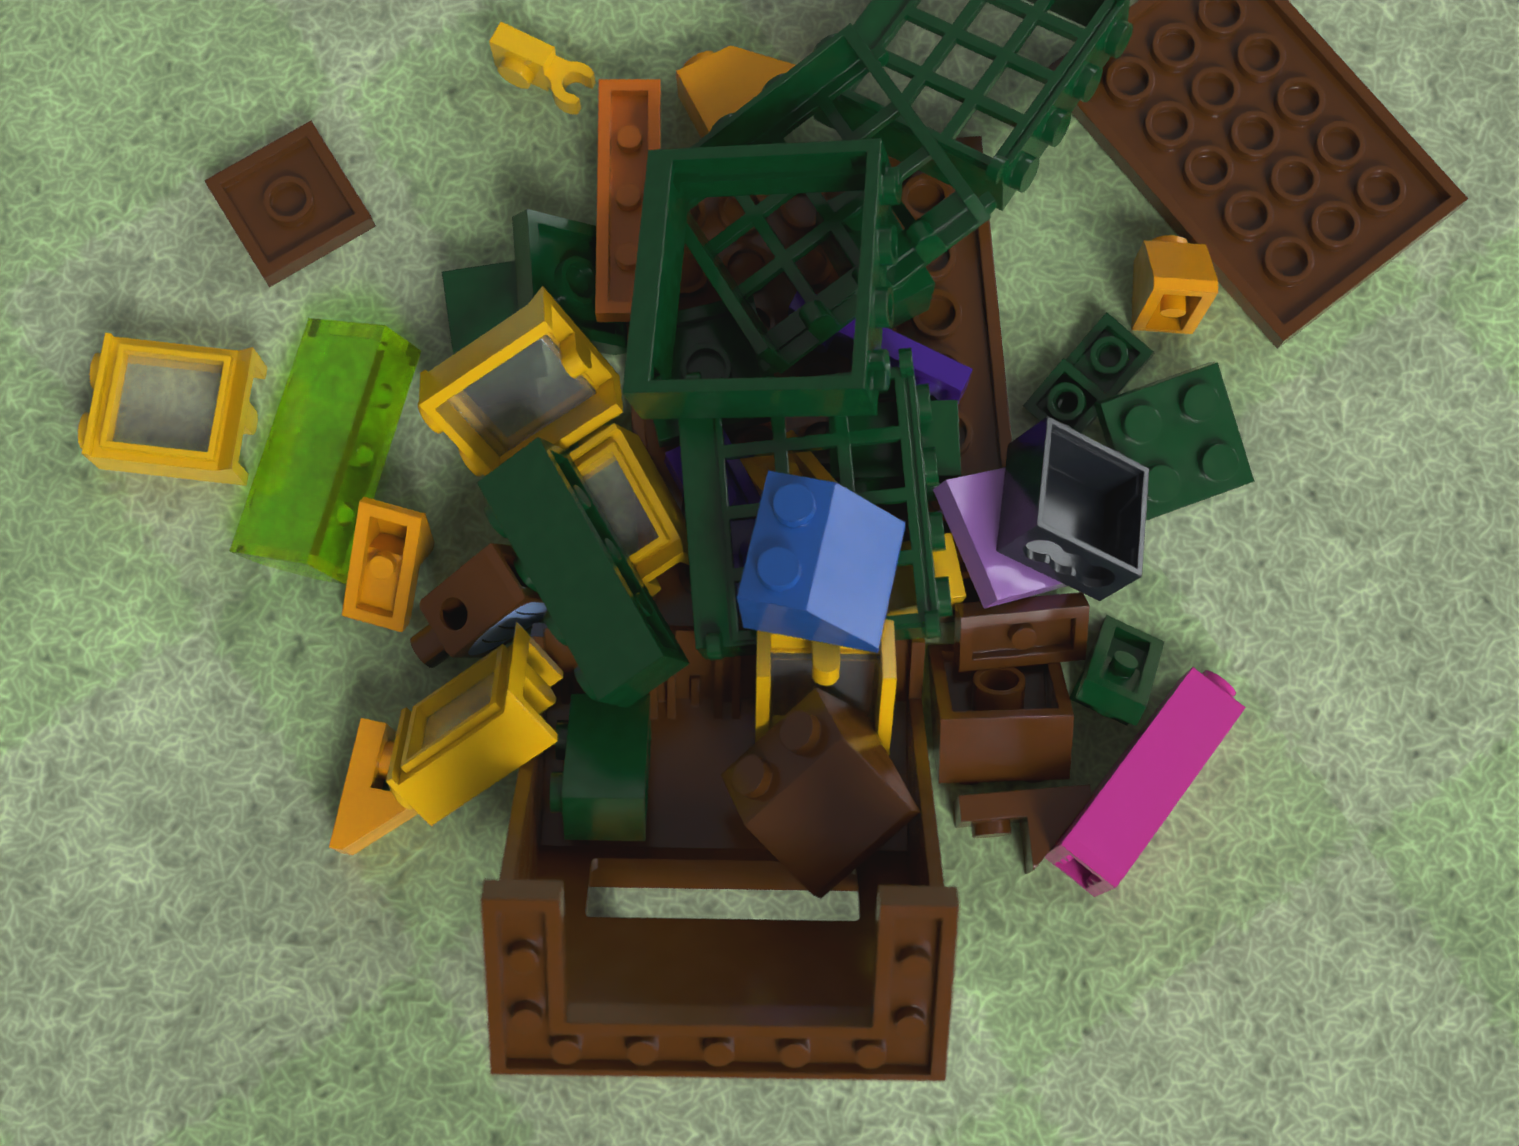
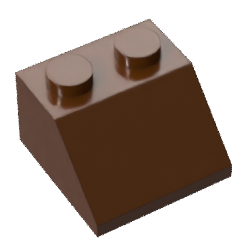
[928,644,1074,785]
[721,687,920,899]

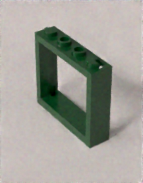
[622,138,902,419]

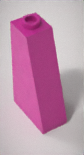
[1044,667,1246,897]

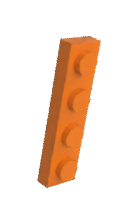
[595,79,661,322]

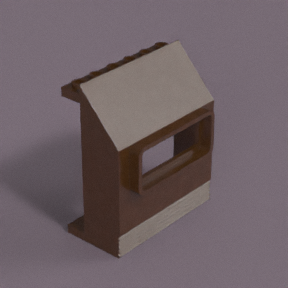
[480,623,960,1082]

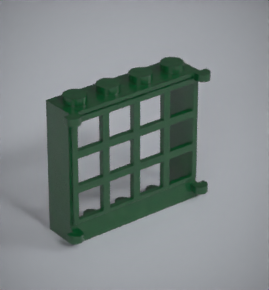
[813,0,1133,211]
[685,23,997,375]
[678,348,953,661]

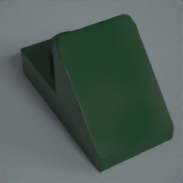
[1070,615,1165,726]

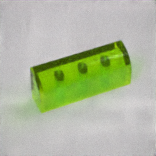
[229,318,421,584]

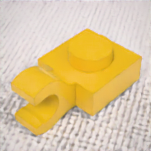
[489,22,596,115]

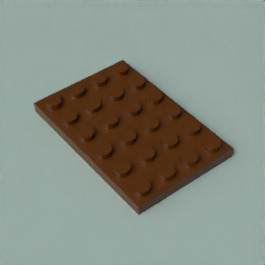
[1047,0,1468,349]

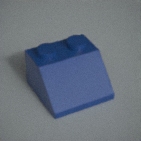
[737,471,905,653]

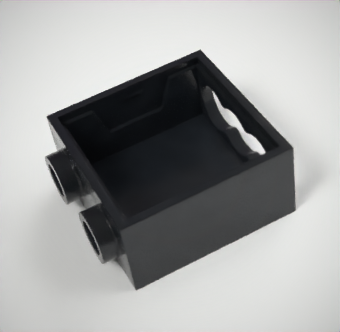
[996,416,1149,601]

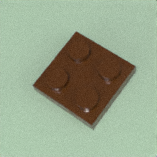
[204,121,376,288]

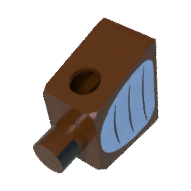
[410,543,548,668]

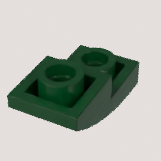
[1023,312,1155,434]

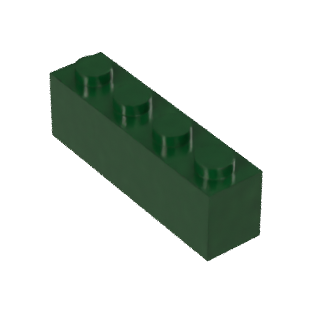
[477,437,690,708]

